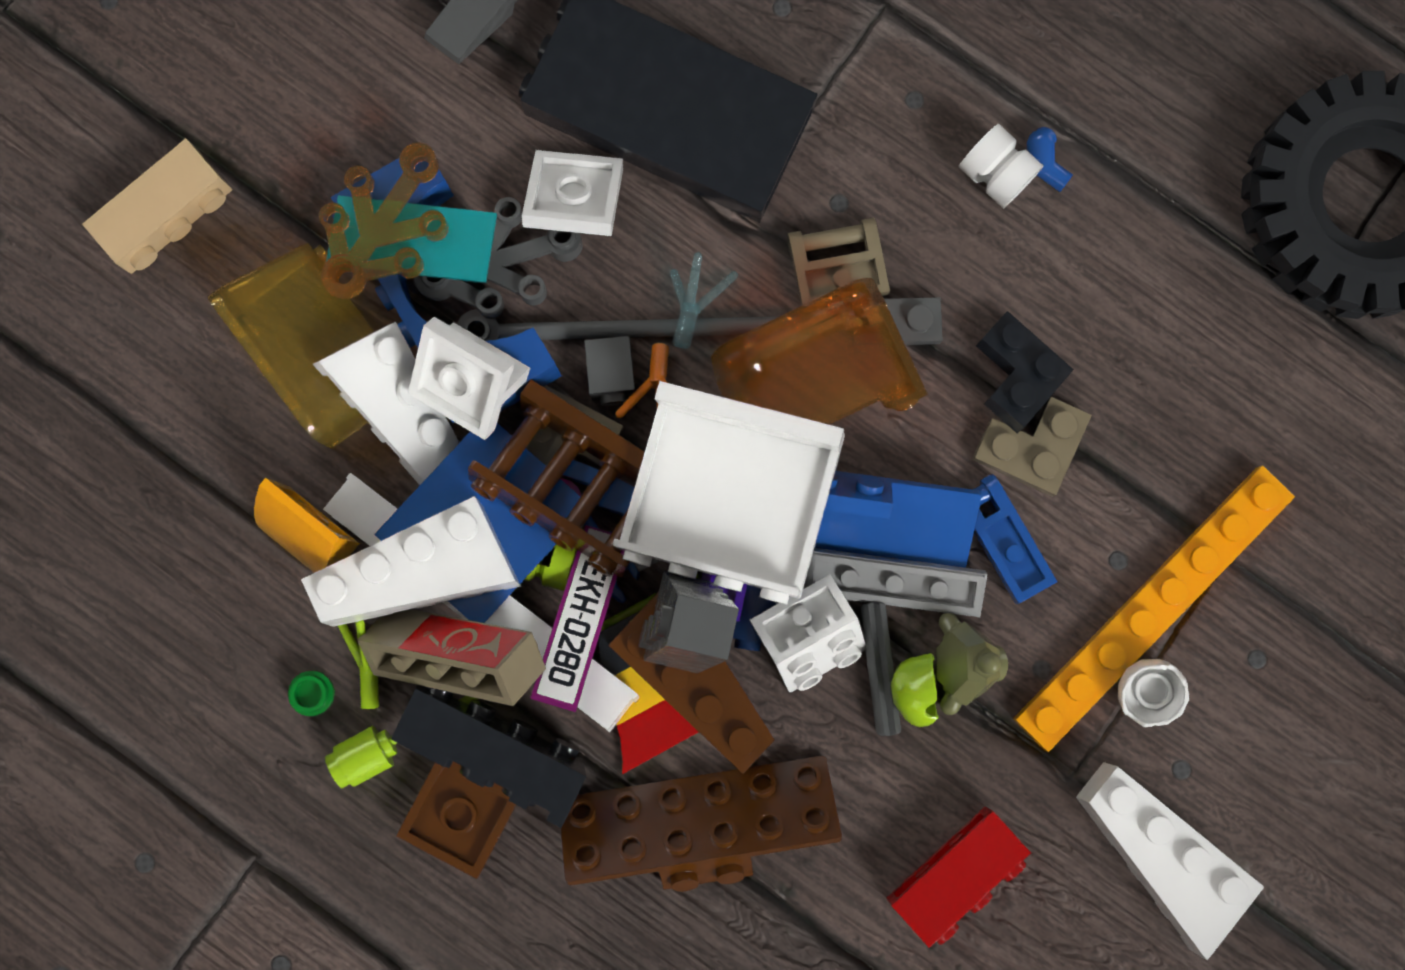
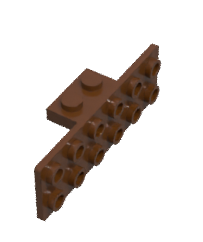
[561,756,842,892]

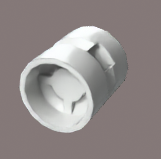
[959,124,1044,209]

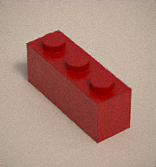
[886,806,1031,948]

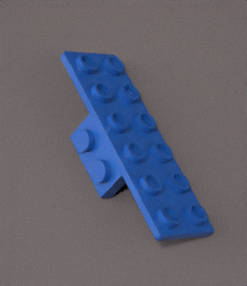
[814,471,981,568]

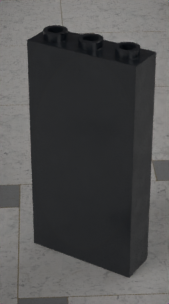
[518,0,818,223]

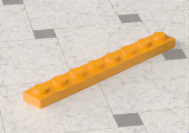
[1013,465,1295,752]

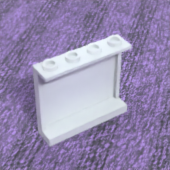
[613,381,845,605]

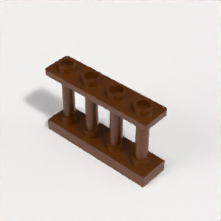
[468,380,645,578]

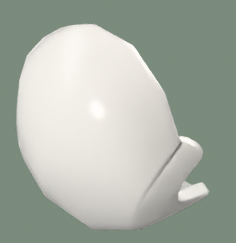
[1118,659,1189,727]

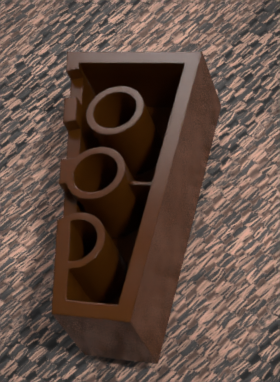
[608,591,775,774]

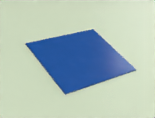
[374,423,581,623]

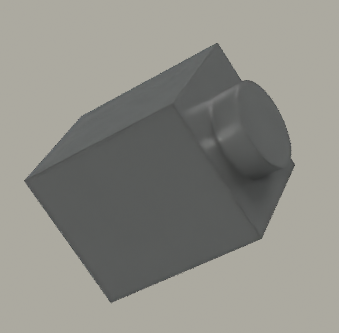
[584,336,636,406]

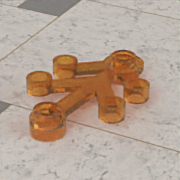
[319,142,449,299]

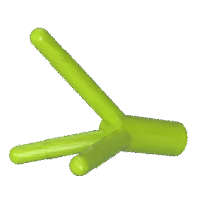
[338,620,379,709]

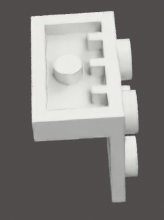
[750,574,867,692]

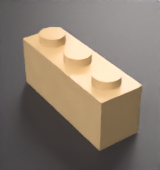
[82,138,232,274]

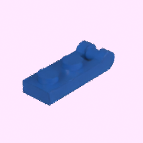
[972,474,1058,604]

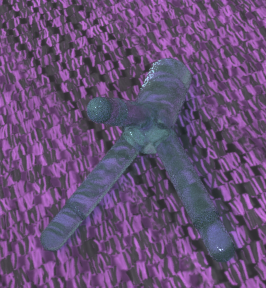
[670,252,738,349]

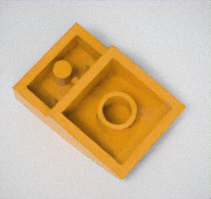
[254,477,360,573]

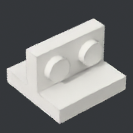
[408,317,530,440]

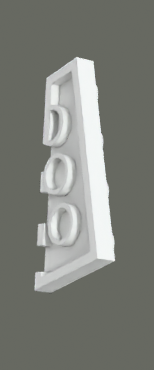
[313,322,459,485]

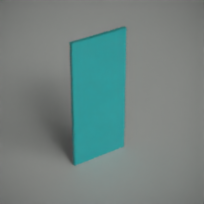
[326,195,497,283]

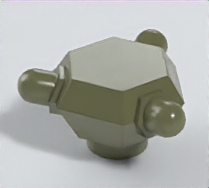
[936,613,1008,715]

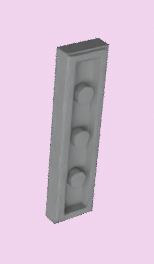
[803,548,988,617]

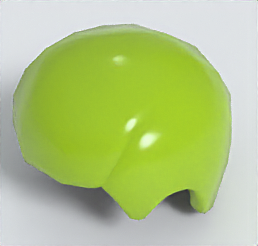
[891,653,939,727]

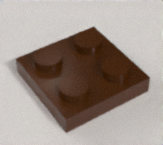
[396,761,517,879]

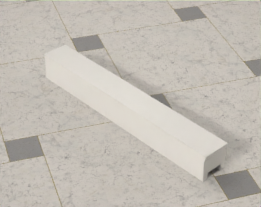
[323,473,640,732]

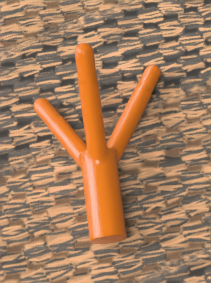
[615,343,669,418]

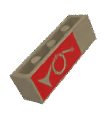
[357,609,546,706]

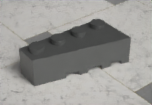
[638,570,739,673]

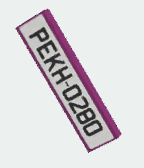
[530,525,625,712]

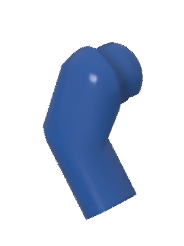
[1026,127,1073,192]

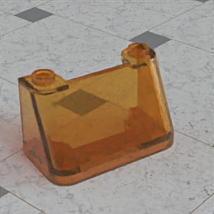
[711,278,928,425]

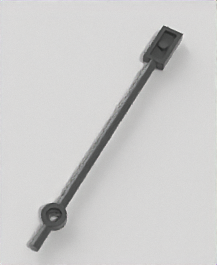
[457,297,943,346]

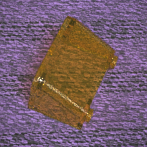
[207,242,375,449]

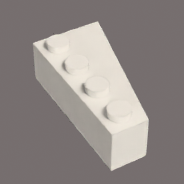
[301,496,521,627]
[1076,762,1264,960]

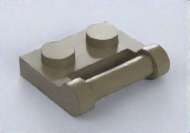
[787,217,890,311]

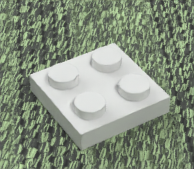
[522,150,623,236]

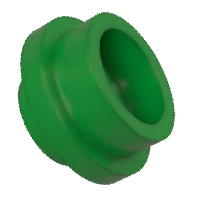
[288,671,335,716]

